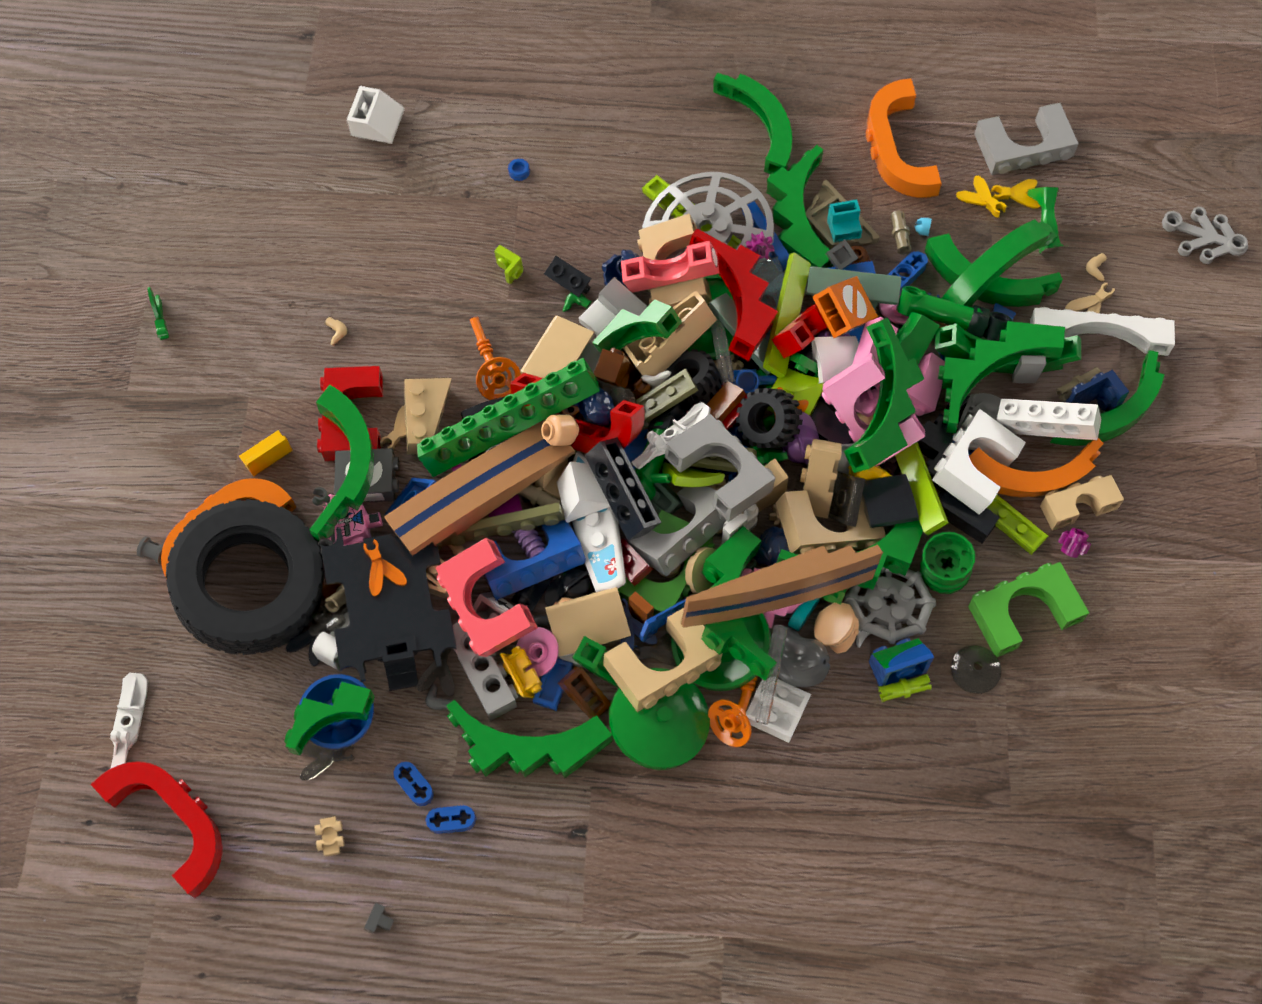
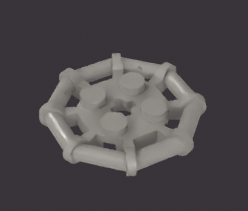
[843,567,936,644]

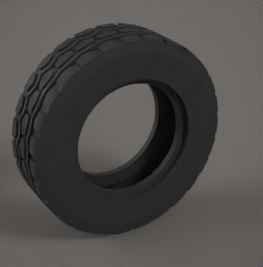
[166,499,324,655]

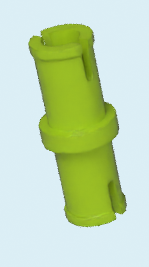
[878,674,932,702]

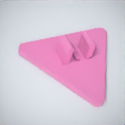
[854,388,879,417]

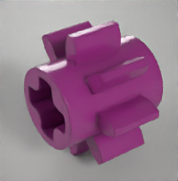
[746,231,774,261]
[1058,528,1091,558]

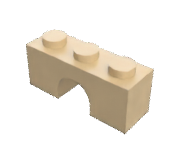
[1040,475,1124,531]

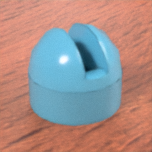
[915,218,932,236]

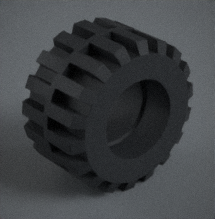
[665,349,723,411]
[736,388,803,448]

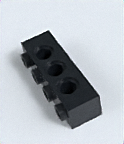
[584,437,662,541]

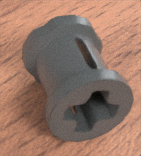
[137,536,164,565]

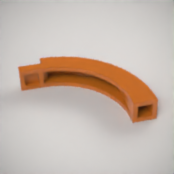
[969,438,1104,497]

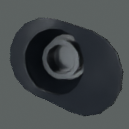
[545,566,596,607]

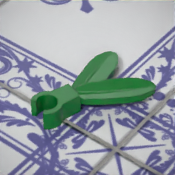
[147,287,169,340]

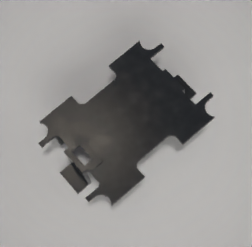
[321,528,457,691]

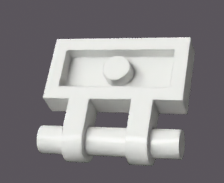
[722,504,759,544]

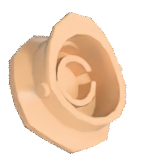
[814,603,859,654]

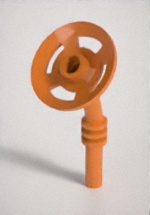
[470,317,521,400]
[708,677,757,747]

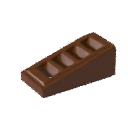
[558,666,611,719]

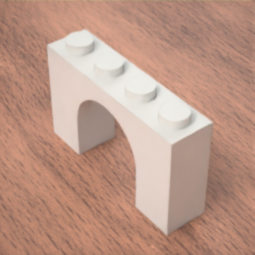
[932,409,1026,514]

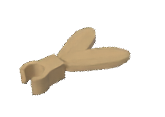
[1065,282,1115,314]
[380,405,406,450]

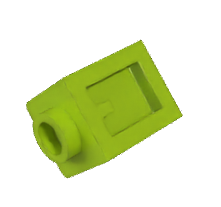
[494,245,523,284]

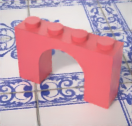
[435,538,538,657]

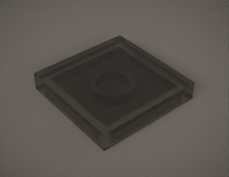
[828,471,865,527]

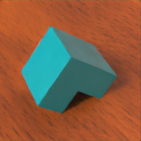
[827,199,862,243]

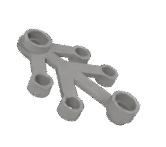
[1162,207,1248,264]

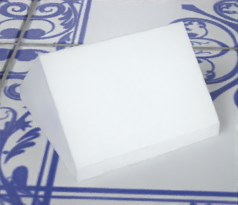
[557,461,610,523]

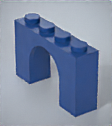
[484,520,586,600]

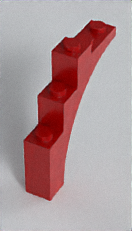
[688,228,778,361]

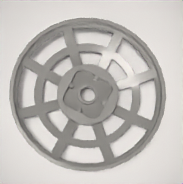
[642,172,774,274]

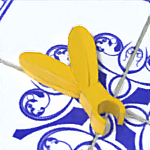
[956,176,1006,218]
[991,179,1041,209]

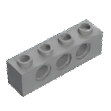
[452,622,518,721]

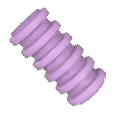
[512,529,545,558]

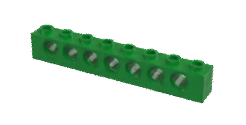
[417,358,600,477]

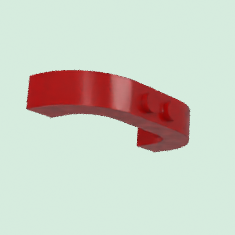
[510,373,645,454]
[91,762,222,899]

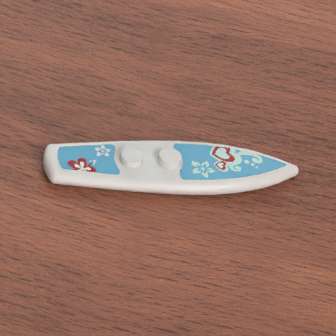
[572,451,626,592]

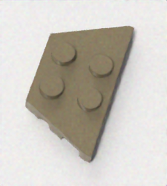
[806,179,880,249]

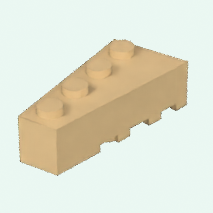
[623,291,717,376]

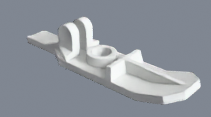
[631,402,711,469]
[110,673,149,768]

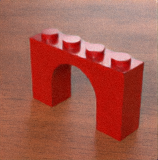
[317,366,383,461]

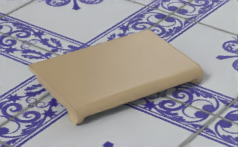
[520,315,595,378]
[545,587,631,657]

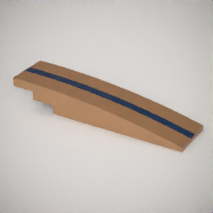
[384,420,576,556]
[681,545,883,628]

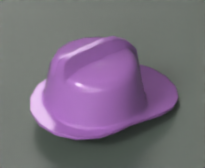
[782,412,820,465]

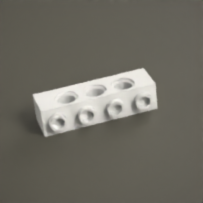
[997,399,1101,440]

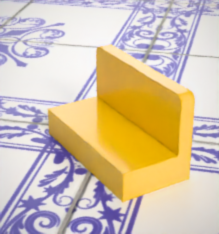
[239,430,293,477]

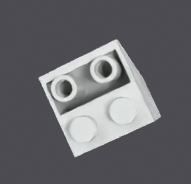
[347,86,404,144]

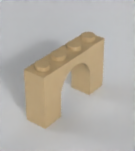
[637,214,712,307]
[776,487,886,554]
[603,608,722,712]

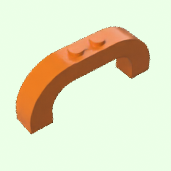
[866,78,942,198]
[161,478,296,579]

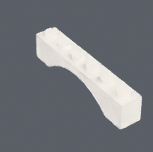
[1030,307,1175,356]

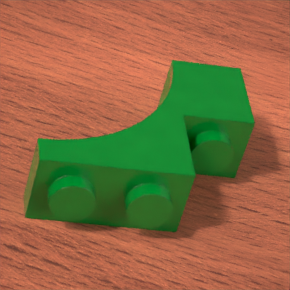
[592,299,682,354]
[285,682,375,756]

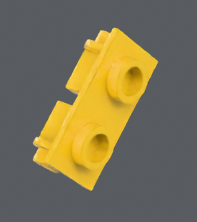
[500,646,542,698]

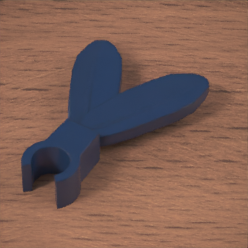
[620,598,657,651]

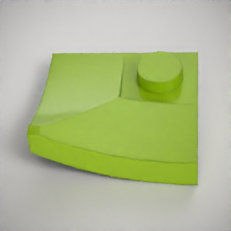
[767,368,823,416]
[662,462,725,487]

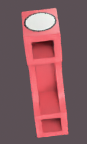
[621,241,719,293]

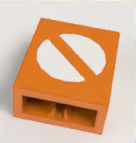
[813,276,878,338]

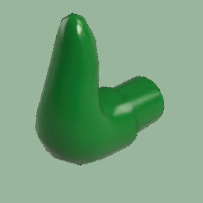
[562,293,592,312]

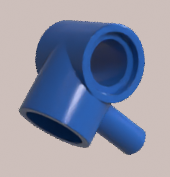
[733,369,777,393]

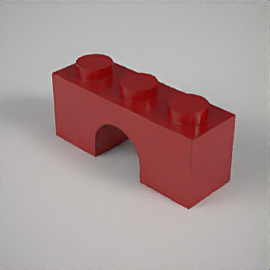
[771,304,828,359]

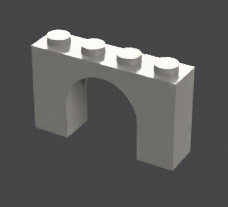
[974,103,1078,175]
[578,277,648,373]
[665,414,775,522]
[624,486,726,577]

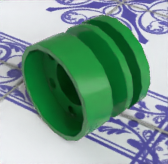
[920,532,975,594]

